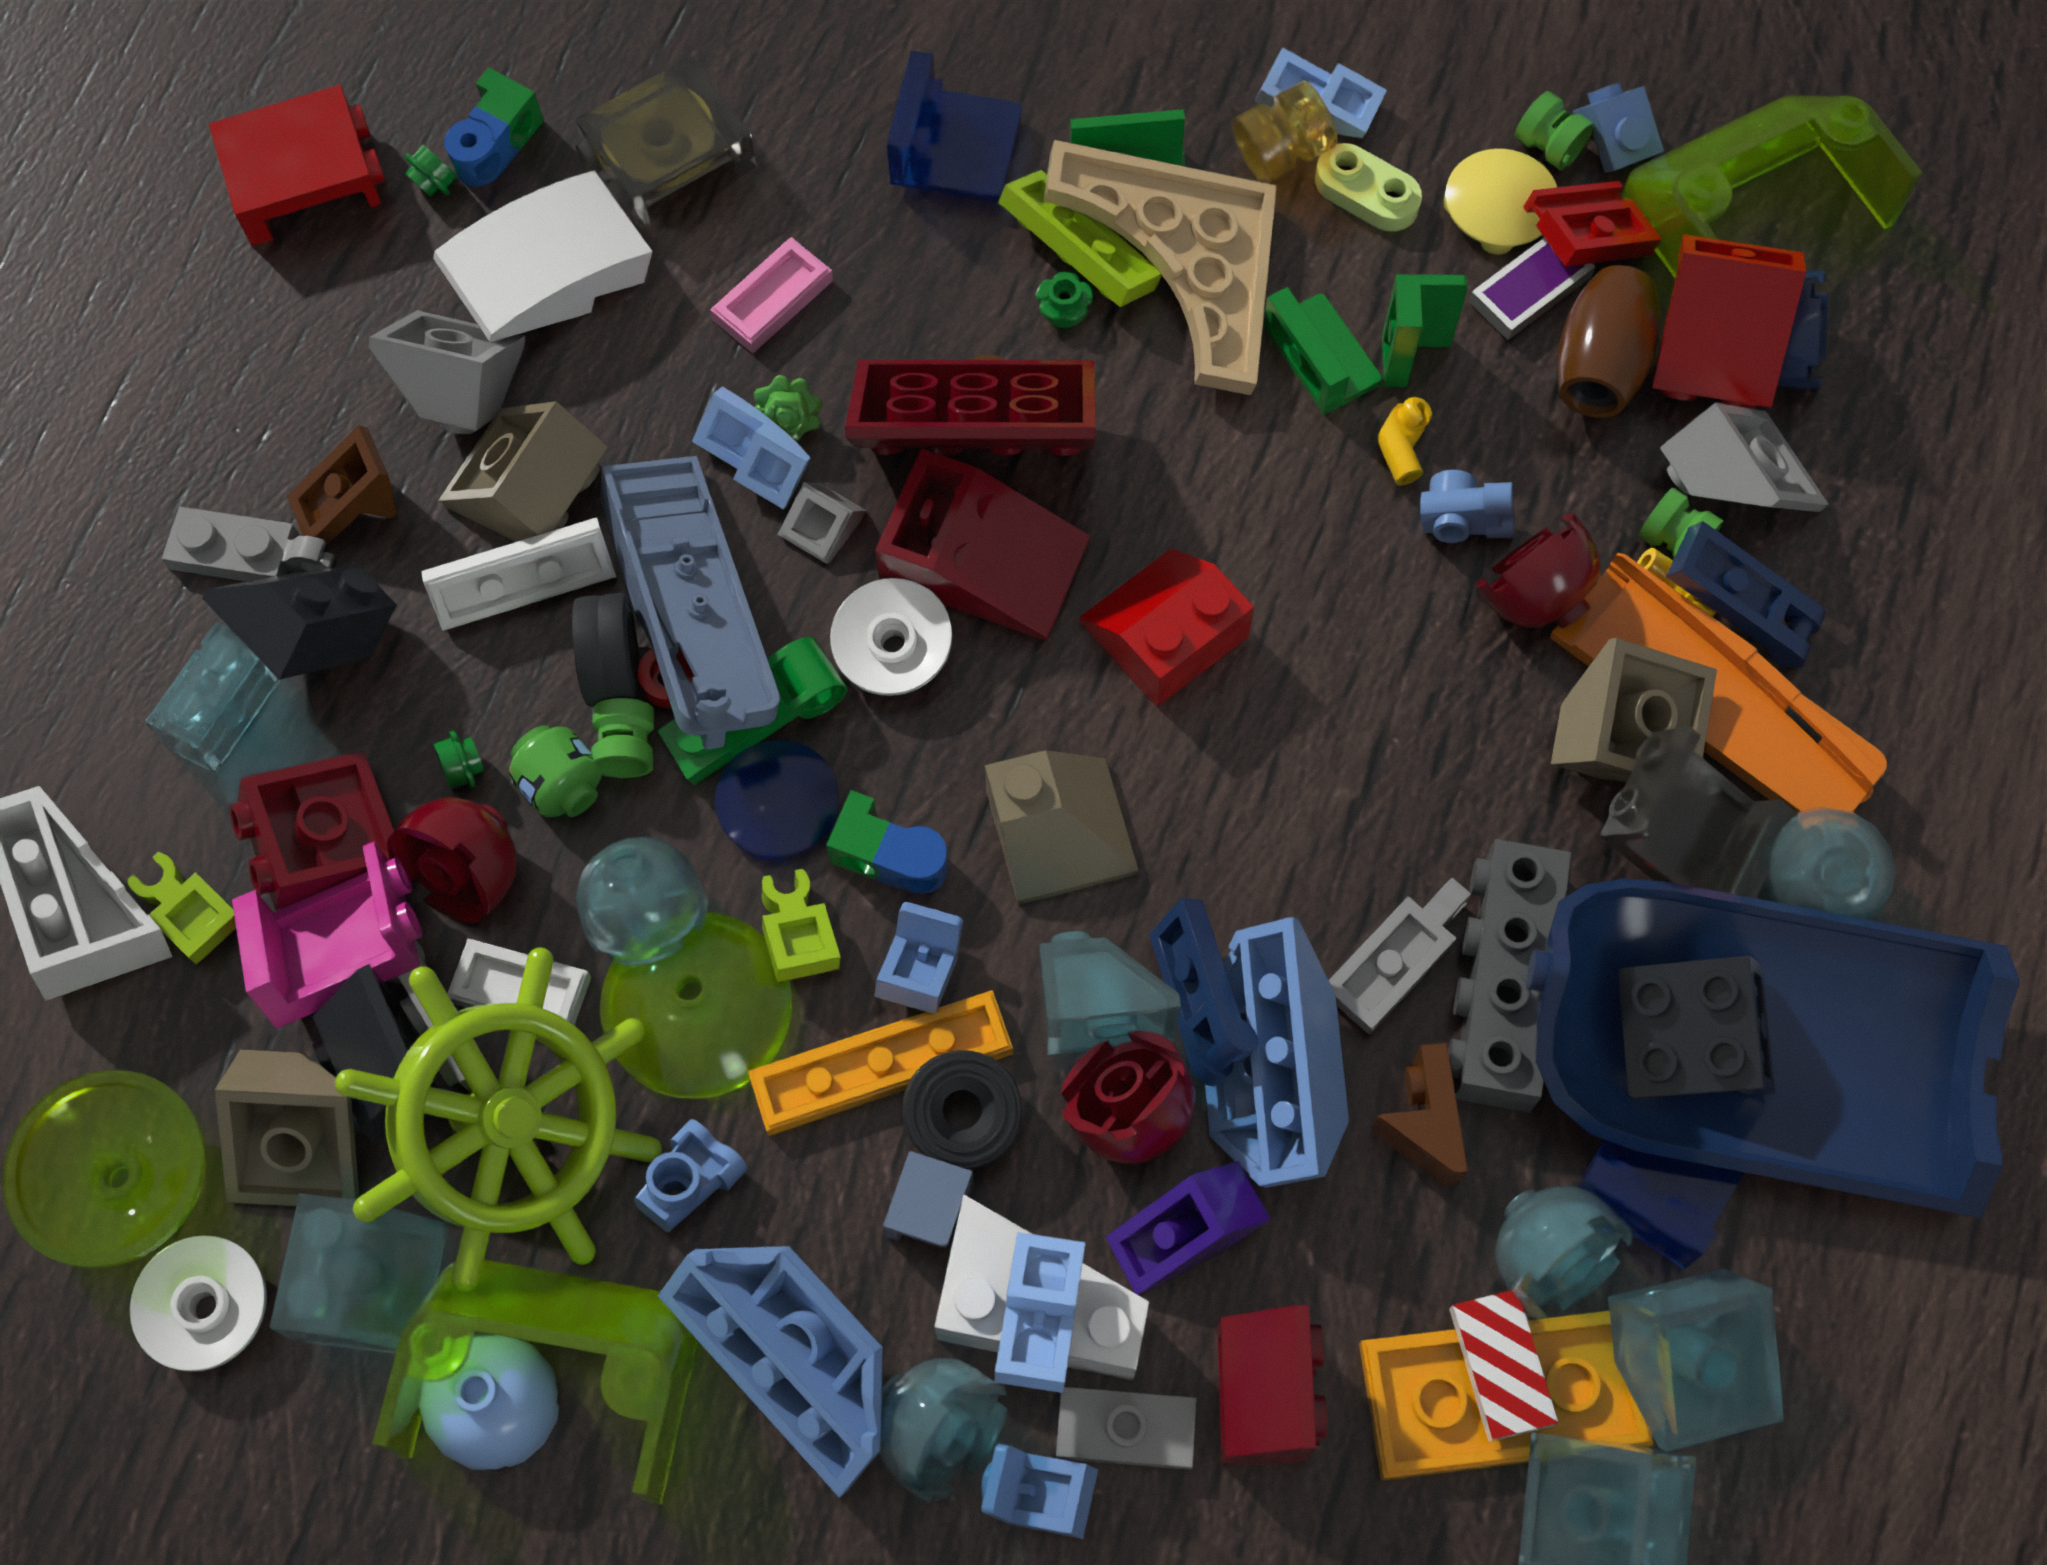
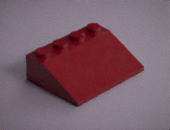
[845,360,1096,455]

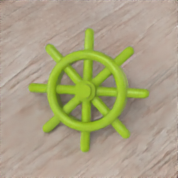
[335,948,662,1292]

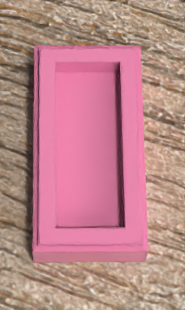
[710,237,833,354]

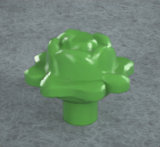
[754,375,823,442]

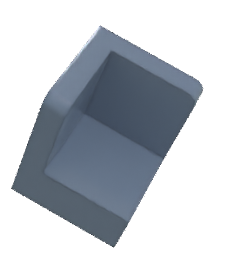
[883,1151,974,1248]

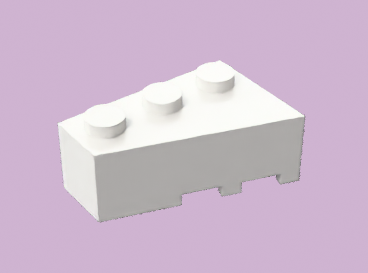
[0,786,172,1001]
[934,1194,1149,1381]

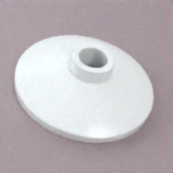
[830,578,952,696]
[130,1236,267,1372]

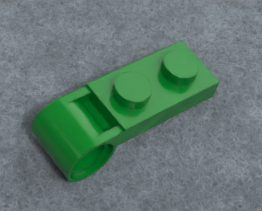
[657,637,848,785]

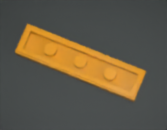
[748,990,1013,1136]

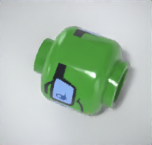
[509,725,602,817]

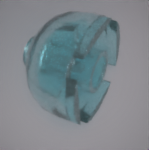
[1759,807,1896,920]
[575,836,708,965]
[1494,1185,1633,1319]
[879,1357,1007,1503]

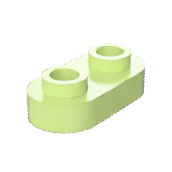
[1315,143,1422,231]

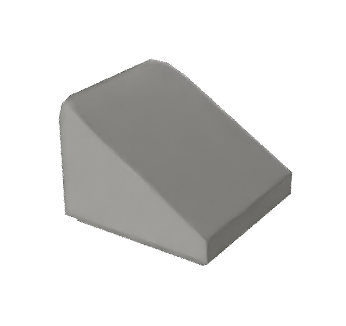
[777,482,866,564]

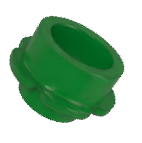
[405,145,458,197]
[1036,272,1093,328]
[433,731,484,790]

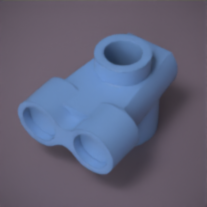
[1420,470,1515,543]
[634,1119,748,1232]

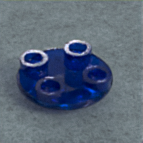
[715,740,839,860]

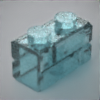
[145,622,280,773]

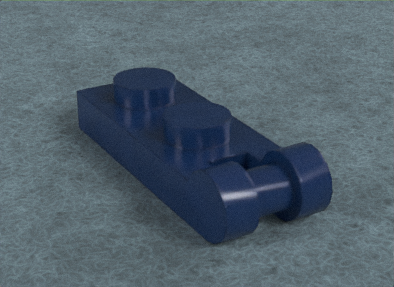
[1666,521,1826,669]
[1149,898,1258,1087]

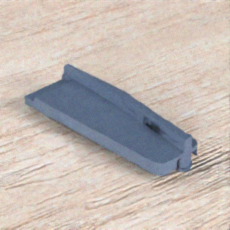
[600,456,780,750]

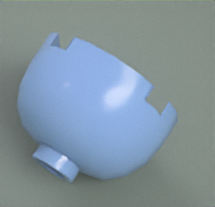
[419,1332,559,1471]

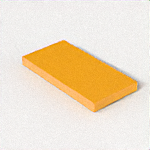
[1359,1309,1653,1481]

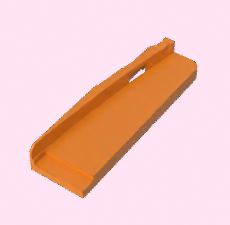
[1550,553,1887,836]

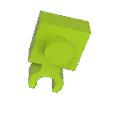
[127,852,236,965]
[762,869,840,982]

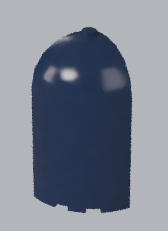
[1526,878,2020,1218]

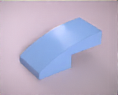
[1255,48,1387,138]
[692,386,810,510]
[994,1232,1085,1393]

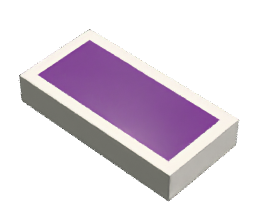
[1469,238,1596,340]

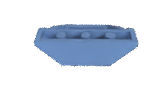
[1205,917,1349,1188]
[658,1246,882,1497]

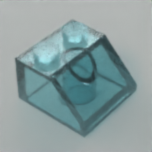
[1039,931,1181,1055]
[270,1193,448,1356]
[1608,1269,1784,1452]
[1519,1432,1696,1565]

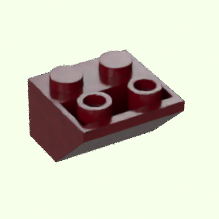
[1217,1305,1328,1465]

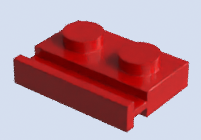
[1523,181,1662,267]

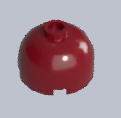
[1475,512,1601,628]
[386,797,518,924]
[1061,1030,1196,1165]

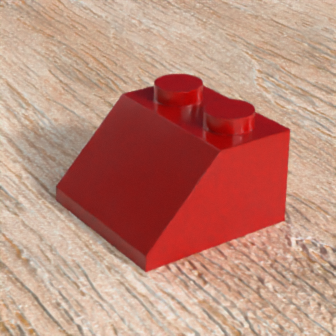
[1079,548,1254,707]

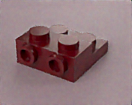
[229,751,394,910]

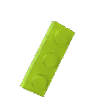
[998,170,1162,307]

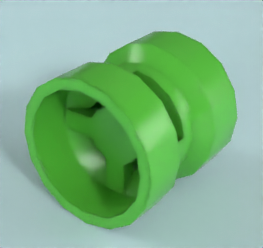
[1514,91,1595,171]
[1638,488,1724,560]
[591,698,654,778]

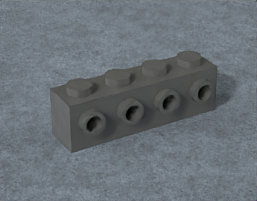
[1448,839,1571,1113]

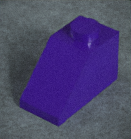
[1106,1161,1271,1295]

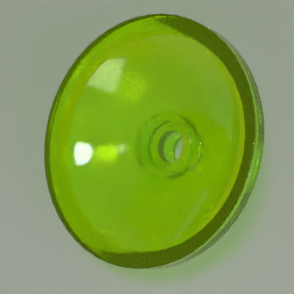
[600,911,792,1099]
[2,1070,206,1269]

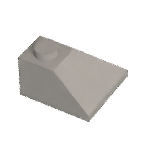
[369,310,526,434]
[1660,403,1829,512]

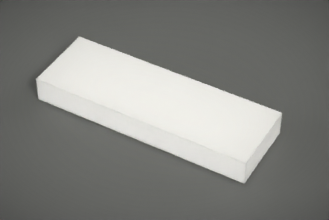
[421,517,616,631]

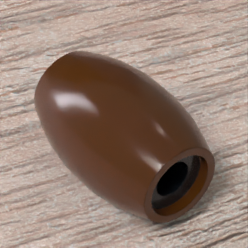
[1557,265,1661,418]

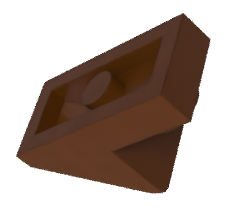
[287,425,397,547]
[1371,1042,1468,1187]

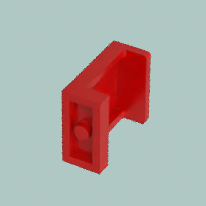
[208,84,385,246]
[1652,234,1806,409]

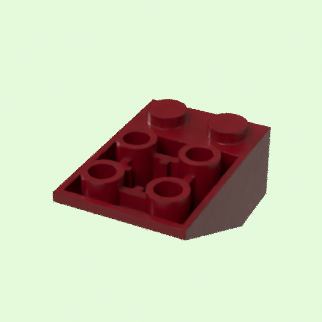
[875,448,1090,641]

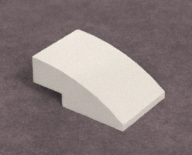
[433,170,652,342]

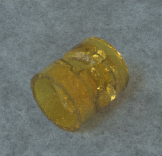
[1231,81,1337,184]

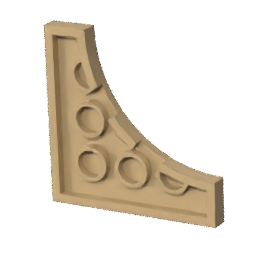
[1044,140,1276,395]

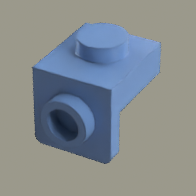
[1573,82,1664,173]
[874,902,963,1014]
[981,1444,1098,1539]

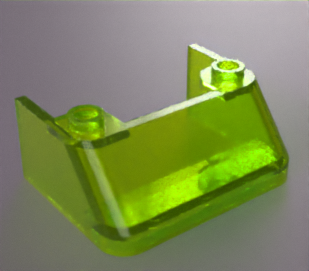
[1622,95,1923,279]
[372,1260,698,1505]

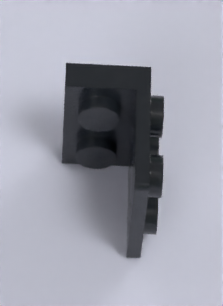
[1618,955,1775,1099]

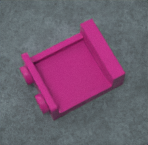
[232,841,422,1029]

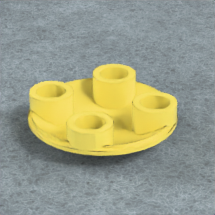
[1443,149,1557,255]

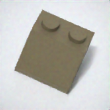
[438,401,608,542]

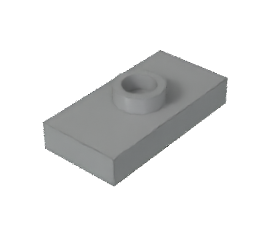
[1056,1387,1196,1470]

